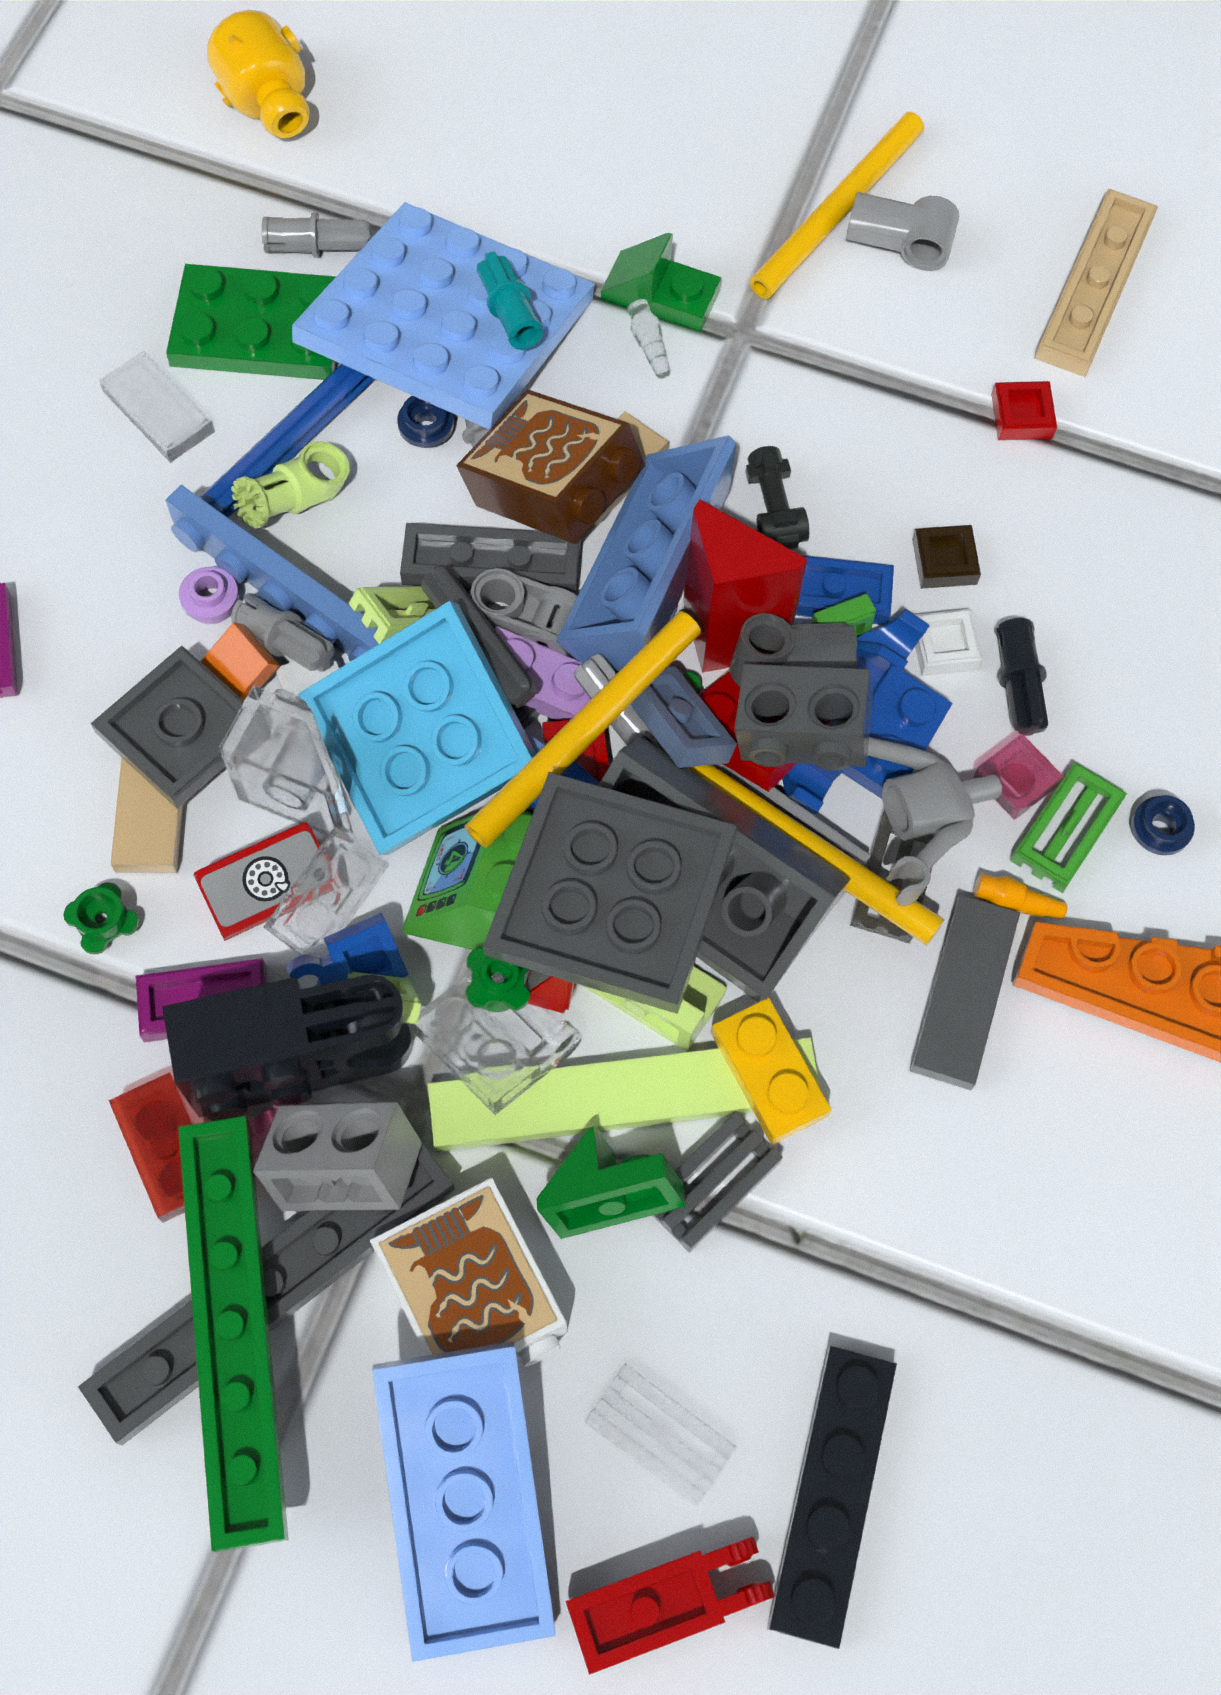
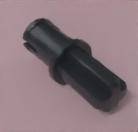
[996,618,1048,736]

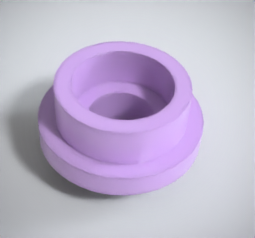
[179,567,239,624]

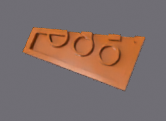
[1013,922,1221,1063]

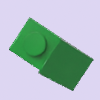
[601,233,722,332]
[536,1126,686,1239]

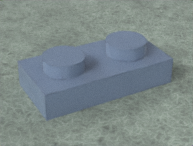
[630,666,737,768]

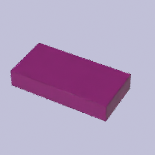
[136,958,268,1043]

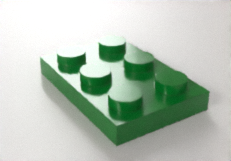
[166,264,337,380]

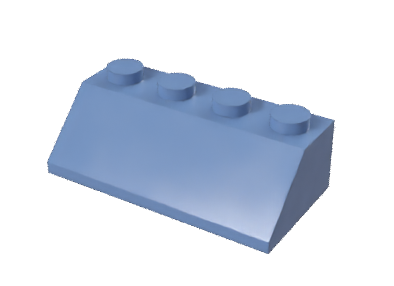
[556,435,736,673]

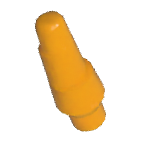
[973,873,1068,919]

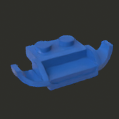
[782,609,953,815]

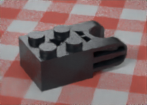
[162,975,412,1121]

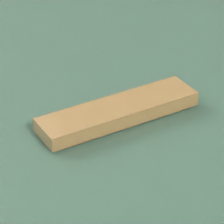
[1034,188,1158,377]

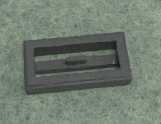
[652,1111,783,1253]

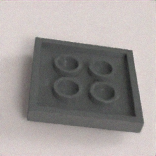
[483,772,737,1014]

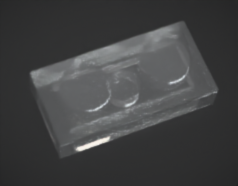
[263,826,389,958]

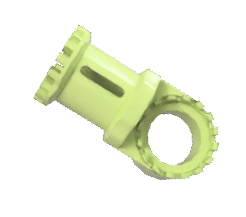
[231,441,350,529]

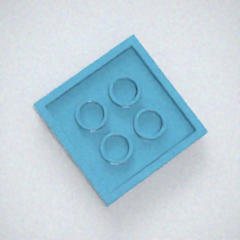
[298,601,536,855]

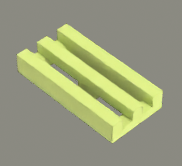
[348,586,436,644]

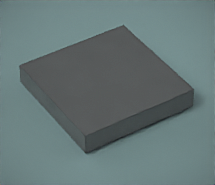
[90,645,267,809]

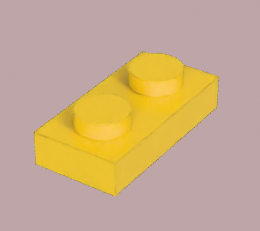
[710,998,832,1145]

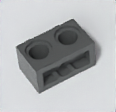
[734,664,873,770]

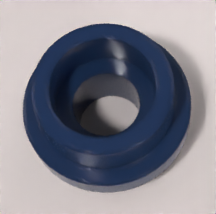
[397,396,454,448]
[1131,795,1195,855]

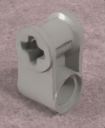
[471,568,578,656]

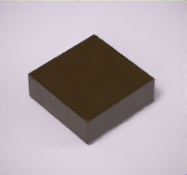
[912,525,981,589]

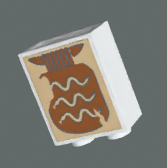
[370,1177,567,1367]

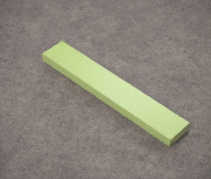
[428,1037,820,1152]

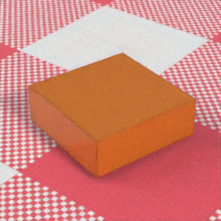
[200,622,280,704]

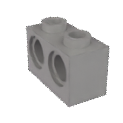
[253,1101,422,1211]

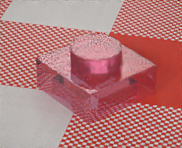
[973,733,1064,820]

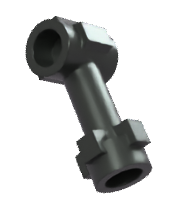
[745,446,810,549]

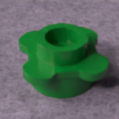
[63,882,139,955]
[465,948,530,1012]

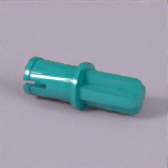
[476,251,543,350]

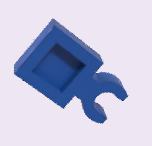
[286,912,409,986]

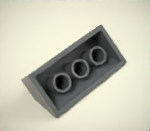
[598,737,851,999]

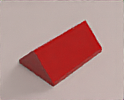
[683,499,808,673]

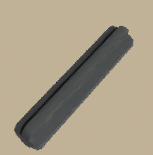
[421,566,537,708]

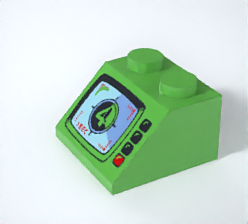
[403,811,533,950]

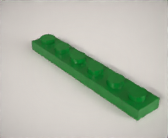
[178,1116,289,1552]

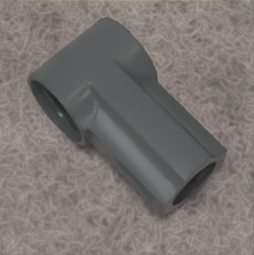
[729,613,858,687]

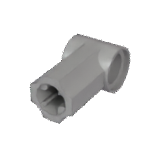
[846,192,959,271]

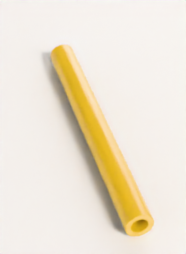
[749,112,924,299]
[465,611,701,848]
[687,765,945,946]

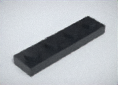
[767,1346,897,1649]

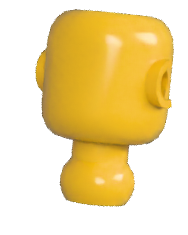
[207,9,309,138]

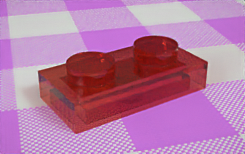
[108,1072,194,1223]

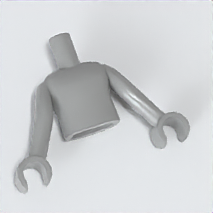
[832,719,1002,906]

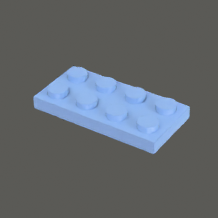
[372,1341,556,1662]

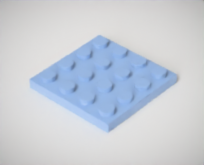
[292,202,595,430]

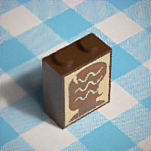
[456,389,646,544]

